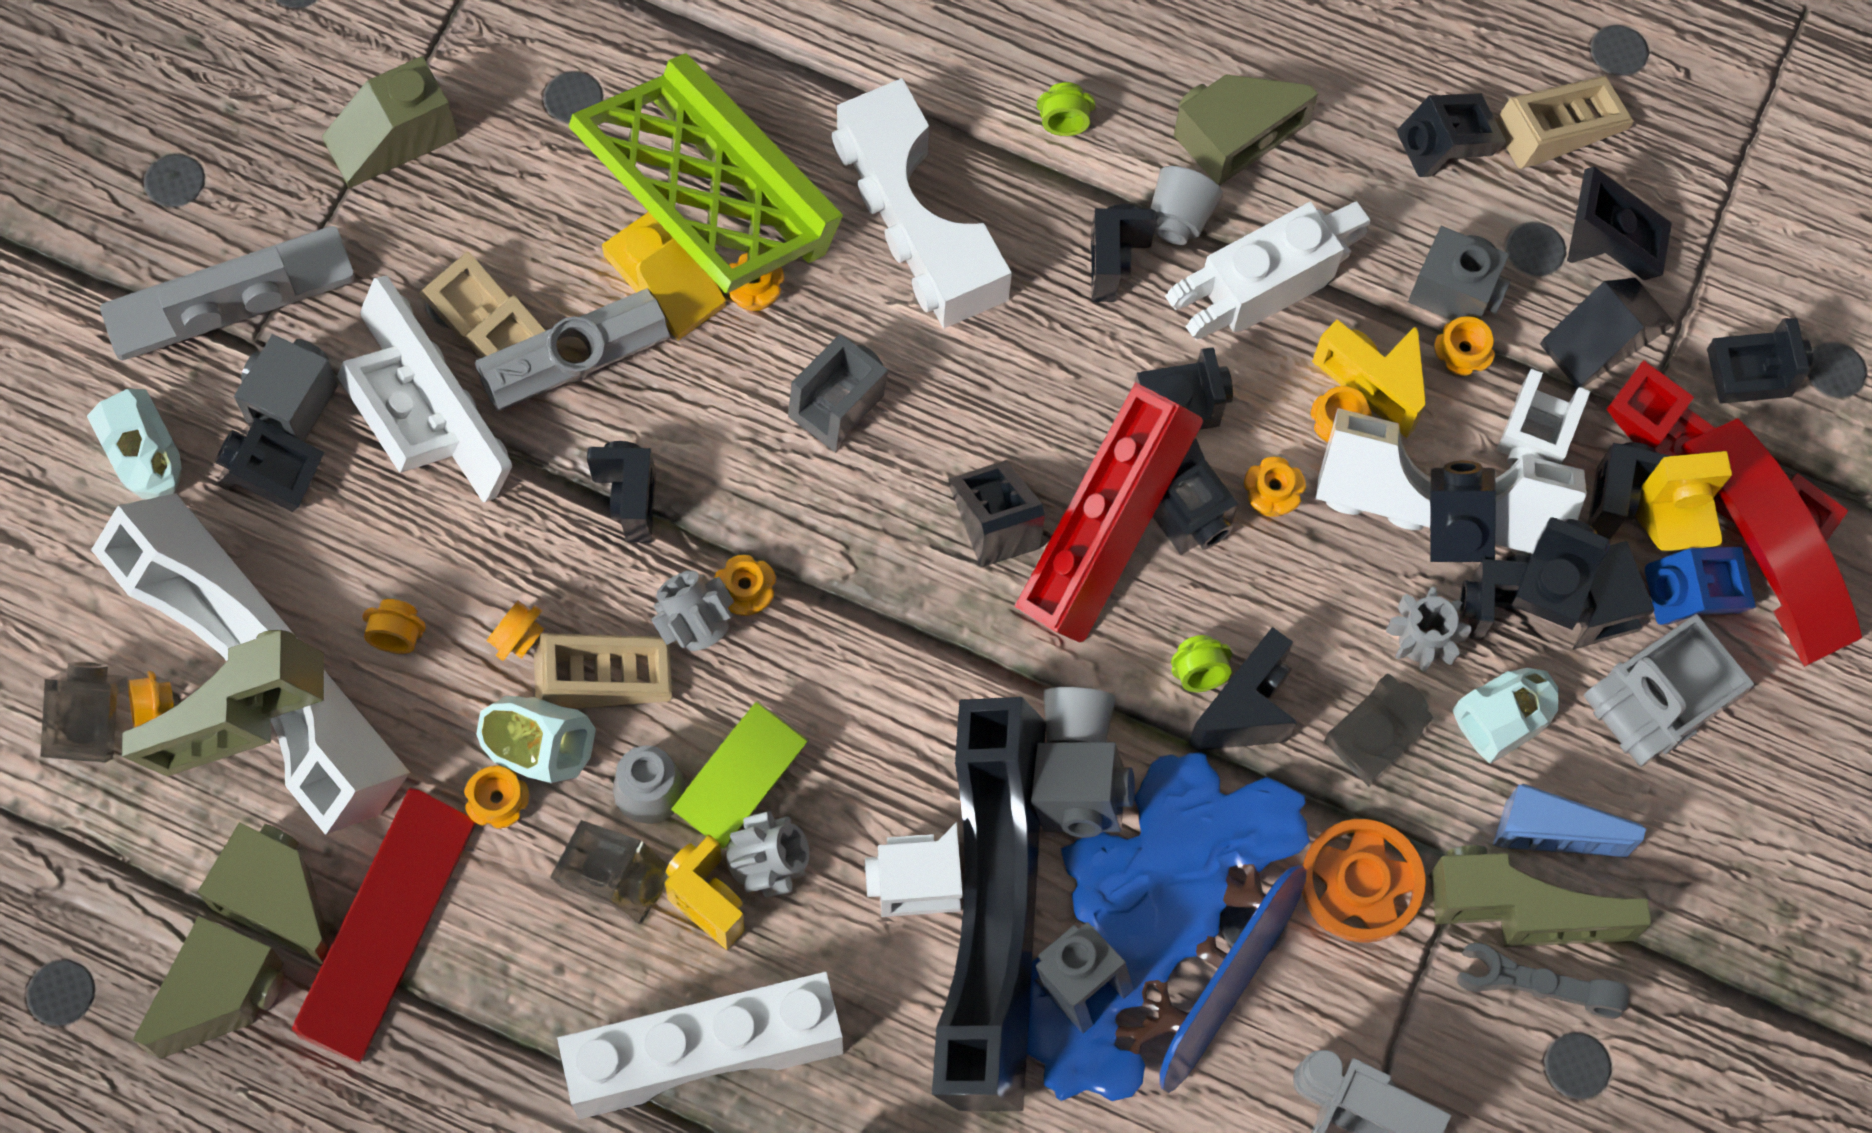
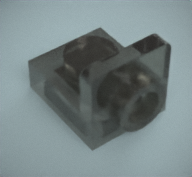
[40,662,127,763]
[1323,673,1434,787]
[550,820,668,924]

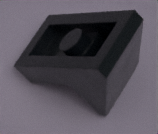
[1567,166,1672,280]
[1189,627,1297,750]

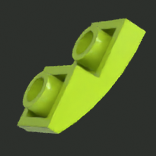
[671,701,809,850]

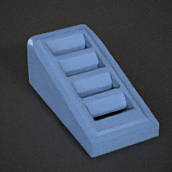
[1493,783,1647,857]

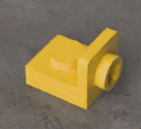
[665,835,745,950]

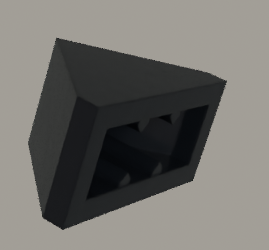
[1540,278,1675,389]
[948,460,1045,568]

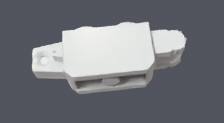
[1165,201,1370,340]

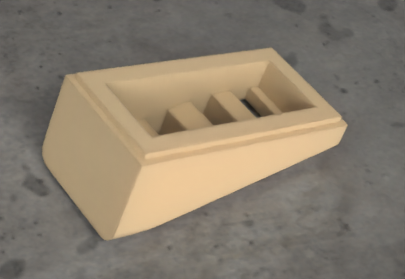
[1496,75,1634,169]
[534,633,672,709]

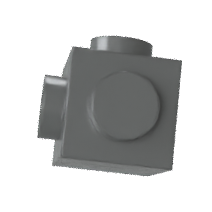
[1408,225,1511,321]
[234,334,338,442]
[1031,742,1135,838]

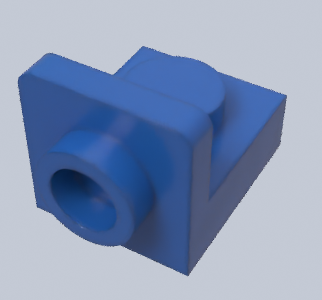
[1644,547,1756,625]

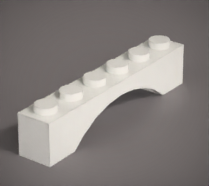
[92,493,410,835]

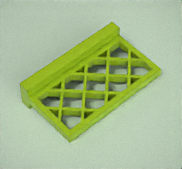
[568,53,843,294]

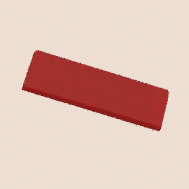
[1014,382,1203,643]
[292,787,476,1064]

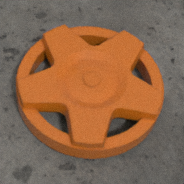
[1302,819,1426,943]

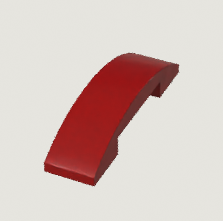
[1606,360,1849,542]
[1681,418,1862,667]

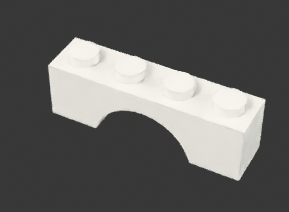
[832,78,1012,329]
[1316,408,1587,556]
[557,972,843,1120]

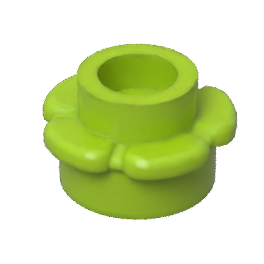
[1036,82,1096,136]
[1171,635,1232,692]

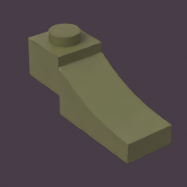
[122,630,324,777]
[1430,845,1651,947]

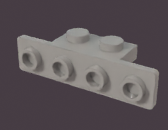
[100,226,355,361]

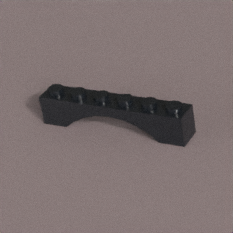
[932,697,1046,1111]

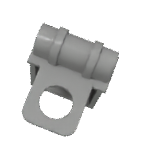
[1584,614,1754,767]
[1293,1050,1451,1133]

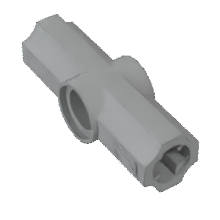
[475,288,670,413]

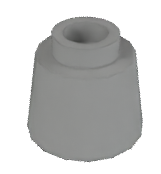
[1151,166,1223,245]
[1044,687,1116,743]
[613,745,686,824]

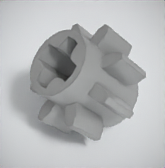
[651,570,734,651]
[1386,587,1471,672]
[726,811,809,898]

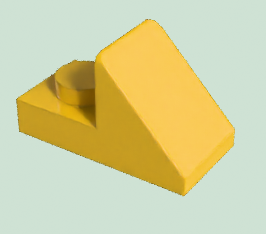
[602,212,726,341]
[1312,319,1426,438]
[1635,451,1732,551]

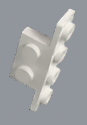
[337,275,512,502]

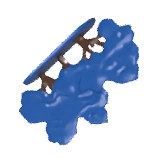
[1027,752,1310,1102]

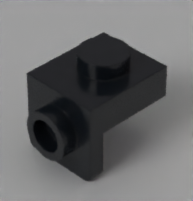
[1707,317,1813,404]
[1430,460,1496,562]
[1459,555,1530,640]

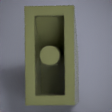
[322,56,458,189]
[1173,74,1318,186]
[197,822,331,965]
[133,916,284,1059]

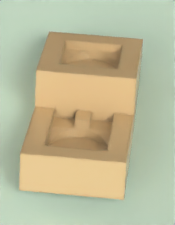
[418,251,545,358]

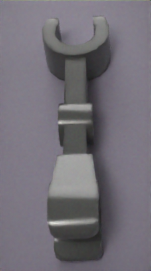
[1457,943,1630,1019]

